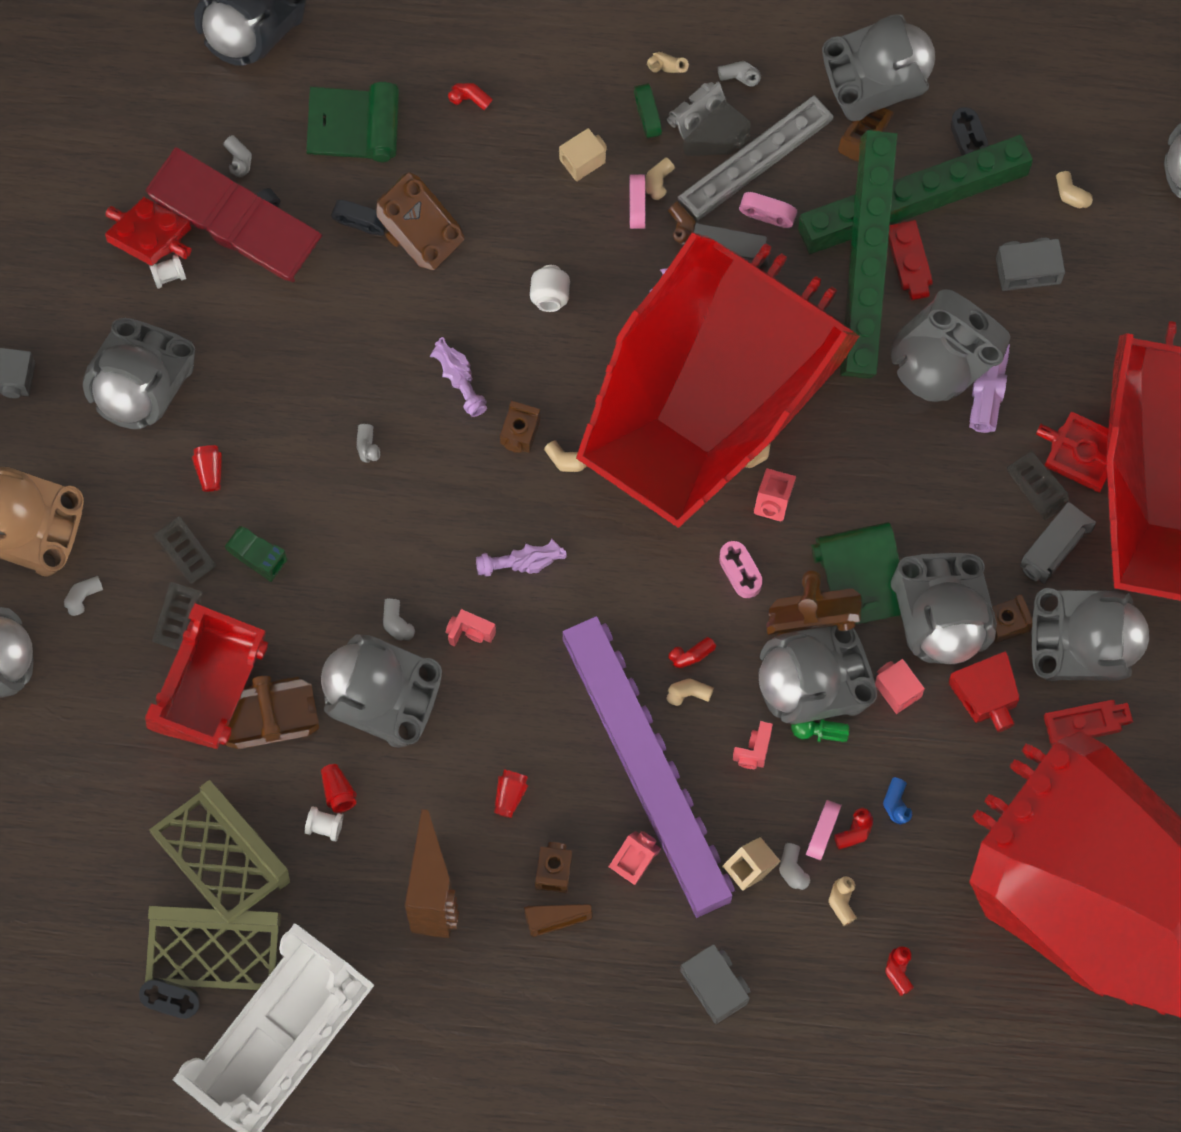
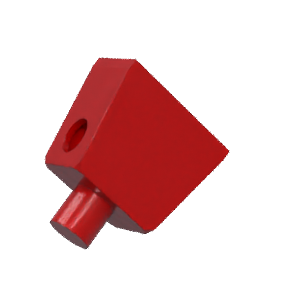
[948,651,1020,732]

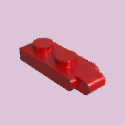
[888,220,933,300]
[1044,700,1133,746]

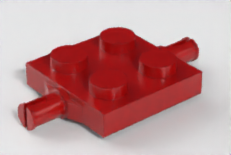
[105,197,191,266]
[1035,411,1109,493]

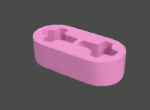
[630,174,645,229]
[739,192,797,228]
[719,541,762,598]
[806,800,842,860]

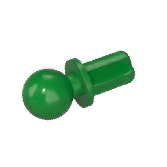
[791,719,850,742]

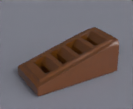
[838,108,894,162]
[524,904,593,937]

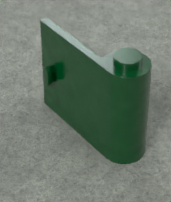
[306,82,399,162]
[811,522,901,625]

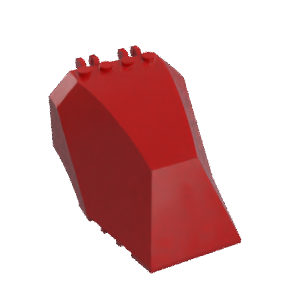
[576,232,859,528]
[1106,321,1181,601]
[970,731,1181,1017]

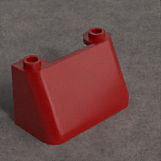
[145,603,269,749]

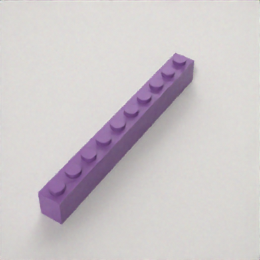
[563,616,735,918]

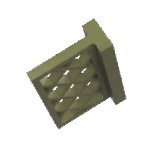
[149,780,290,924]
[145,906,281,990]

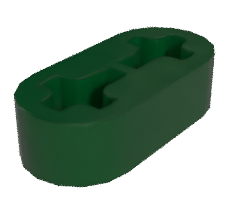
[634,83,662,139]

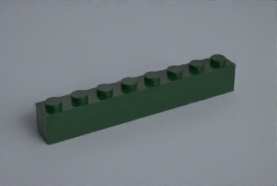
[840,130,897,379]
[798,134,1033,255]

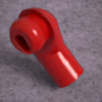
[668,637,716,669]
[885,946,914,997]

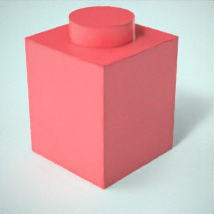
[875,659,925,714]

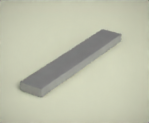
[678,95,833,222]

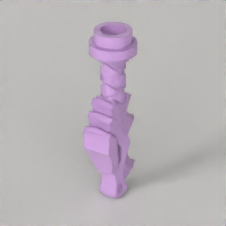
[430,337,487,417]
[476,538,567,577]

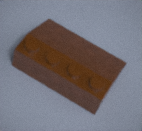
[405,809,459,938]

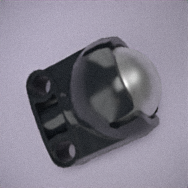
[194,0,306,66]

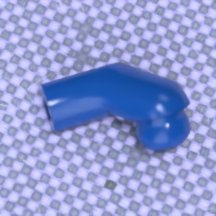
[883,777,913,824]

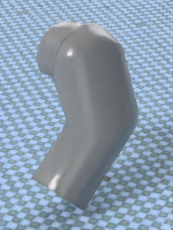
[717,61,761,86]
[223,135,252,177]
[357,424,380,463]
[64,576,103,616]
[383,599,415,641]
[779,843,810,890]

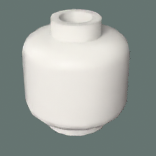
[530,265,570,312]

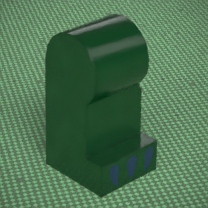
[225,526,287,582]

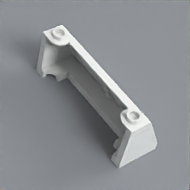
[173,924,374,1132]

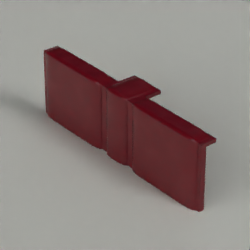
[145,147,322,283]

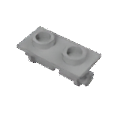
[667,82,727,139]

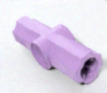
[969,344,1010,433]

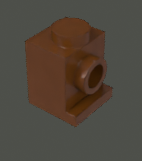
[500,401,541,453]
[992,594,1032,644]
[535,842,572,894]

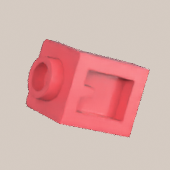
[754,468,796,522]
[445,609,496,646]
[733,721,773,769]
[609,831,661,885]

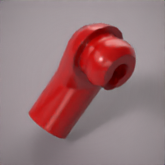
[448,83,493,110]
[834,808,873,850]

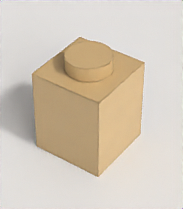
[559,128,607,182]
[723,837,781,890]

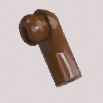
[668,202,696,245]

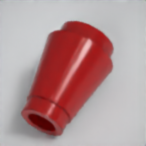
[192,445,222,492]
[321,764,357,813]
[494,769,529,819]

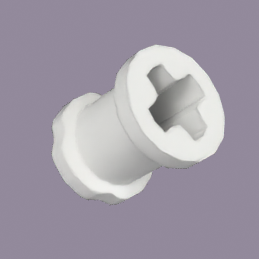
[149,254,186,289]
[305,806,344,842]

